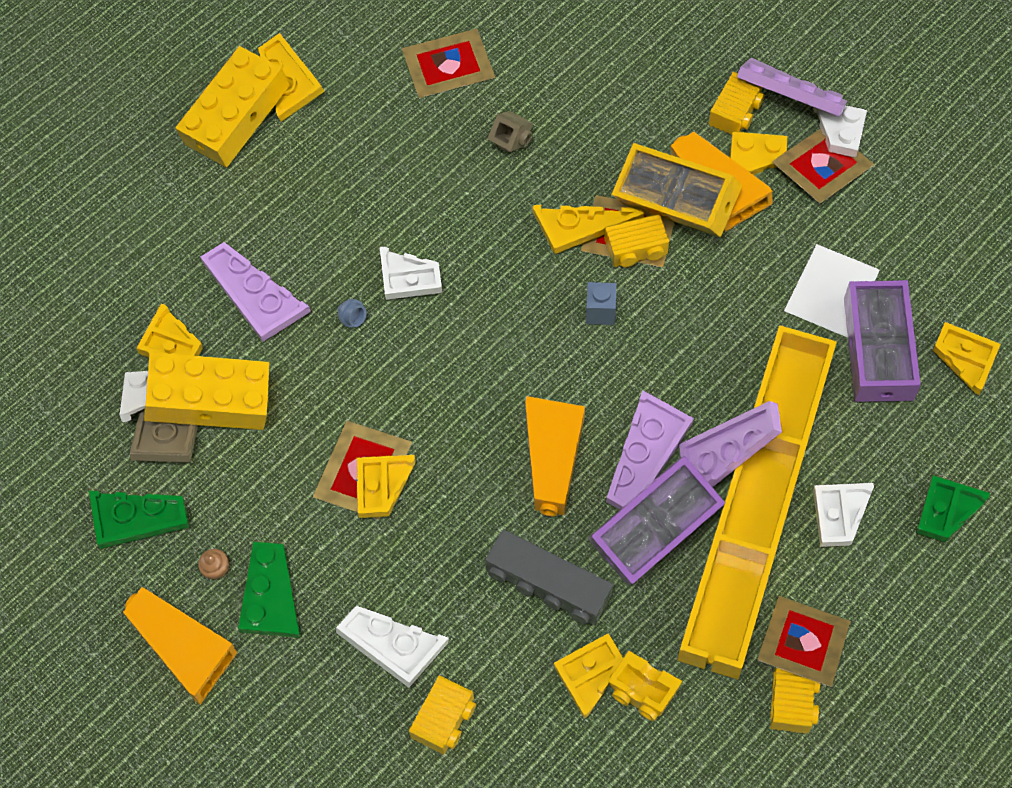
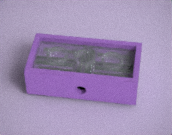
[844,280,921,402]
[588,456,725,585]

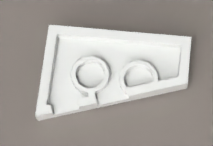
[336,606,449,688]

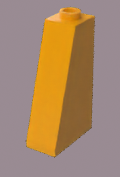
[670,132,773,232]
[525,396,585,517]
[123,587,237,705]

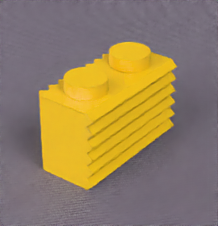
[709,72,765,135]
[604,214,669,267]
[770,666,820,734]
[409,675,476,755]

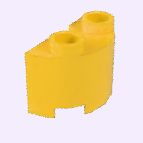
[608,651,682,721]

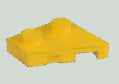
[554,633,623,718]

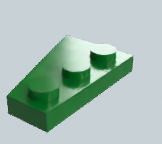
[89,490,190,549]
[238,541,301,638]

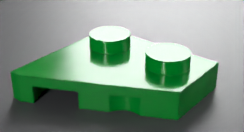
[916,475,990,543]

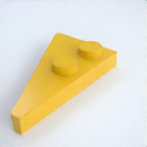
[532,205,644,254]

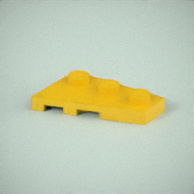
[258,33,324,122]

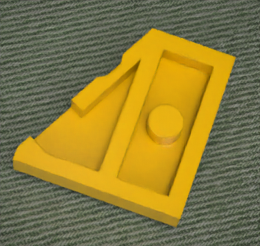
[730,132,787,175]
[136,304,203,357]
[933,322,1001,395]
[357,455,415,518]

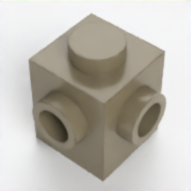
[487,111,533,152]

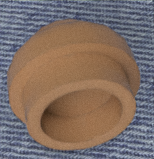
[198,549,229,579]

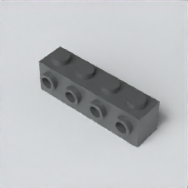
[485,529,613,626]

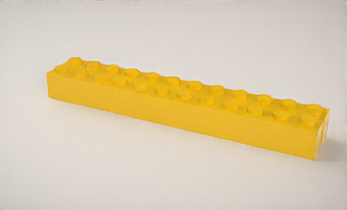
[677,325,837,680]

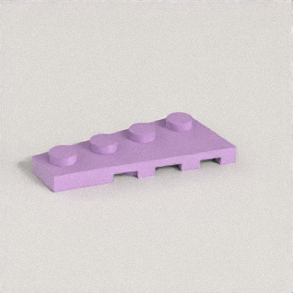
[737,58,847,116]
[200,242,311,342]
[606,390,694,510]
[679,401,782,487]

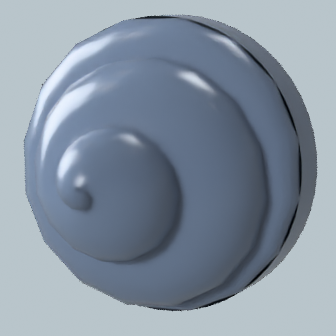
[338,299,367,327]

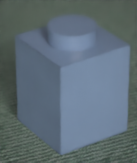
[586,282,617,325]

